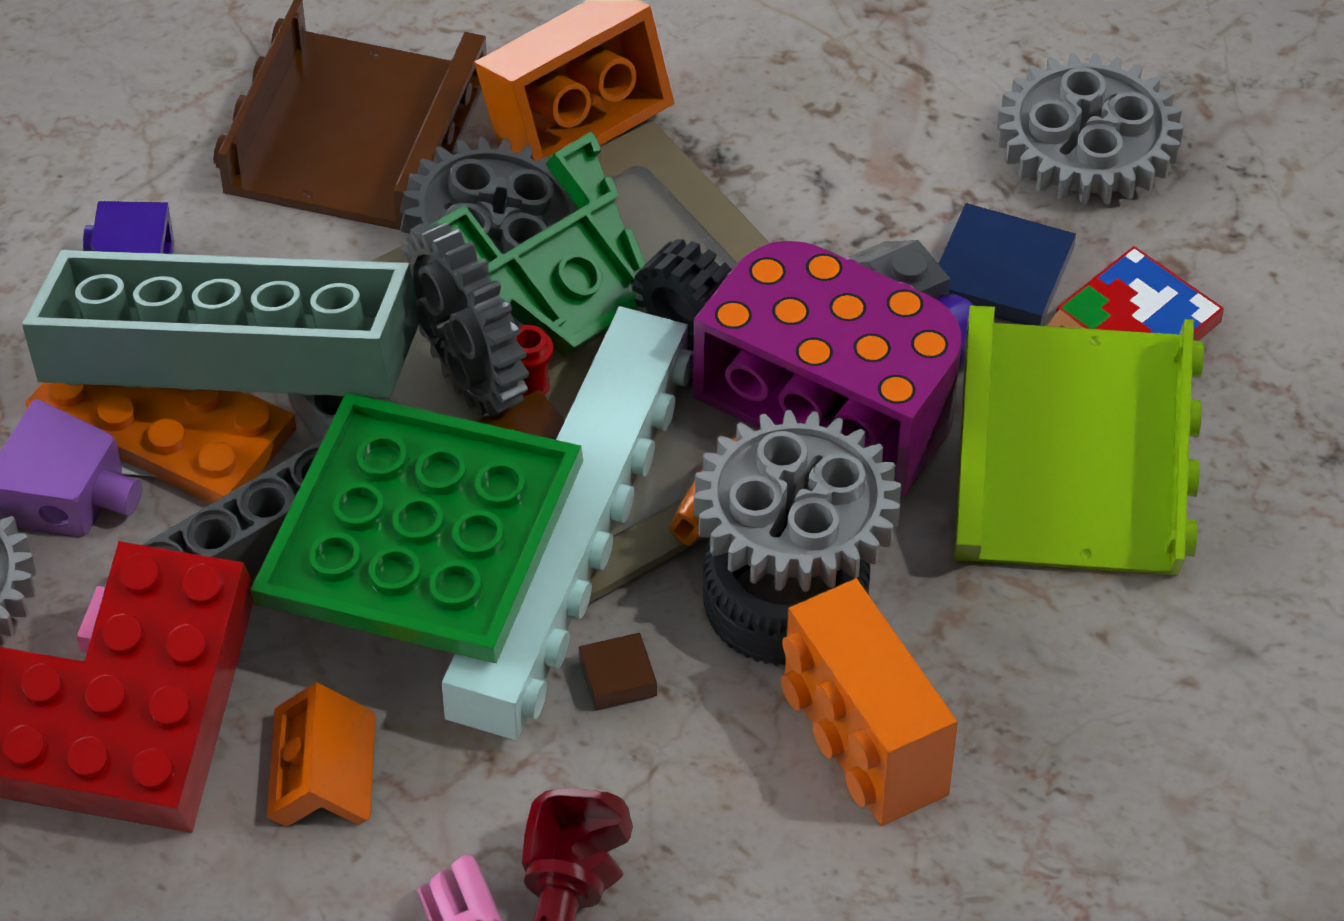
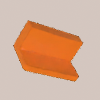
[266,682,375,827]

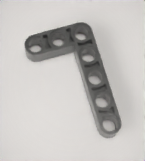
[142,393,375,577]

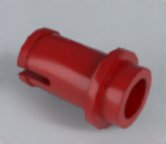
[516,325,554,397]

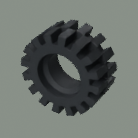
[632,239,732,351]

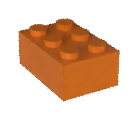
[474,0,675,162]
[781,578,958,826]

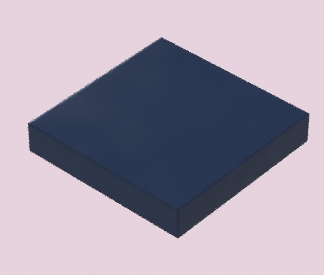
[938,203,1076,326]

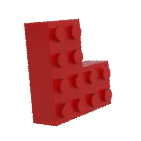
[0,541,254,833]

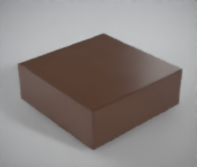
[578,632,657,710]

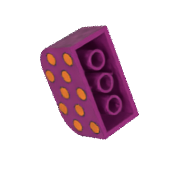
[693,241,962,496]

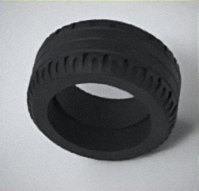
[703,509,871,666]

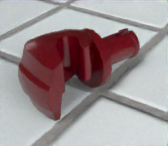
[522,788,633,921]

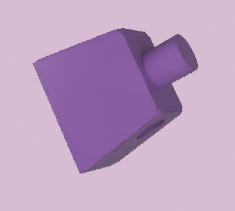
[0,399,142,538]

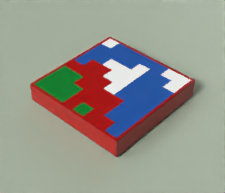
[1056,246,1224,341]

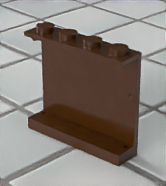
[213,0,487,230]

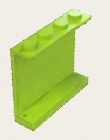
[953,305,1204,575]

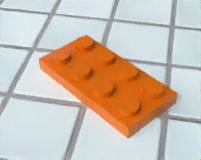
[25,382,296,504]

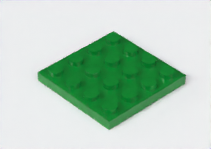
[250,393,583,664]

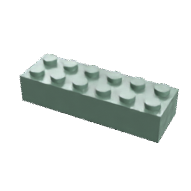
[22,250,420,398]

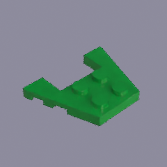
[425,131,646,357]

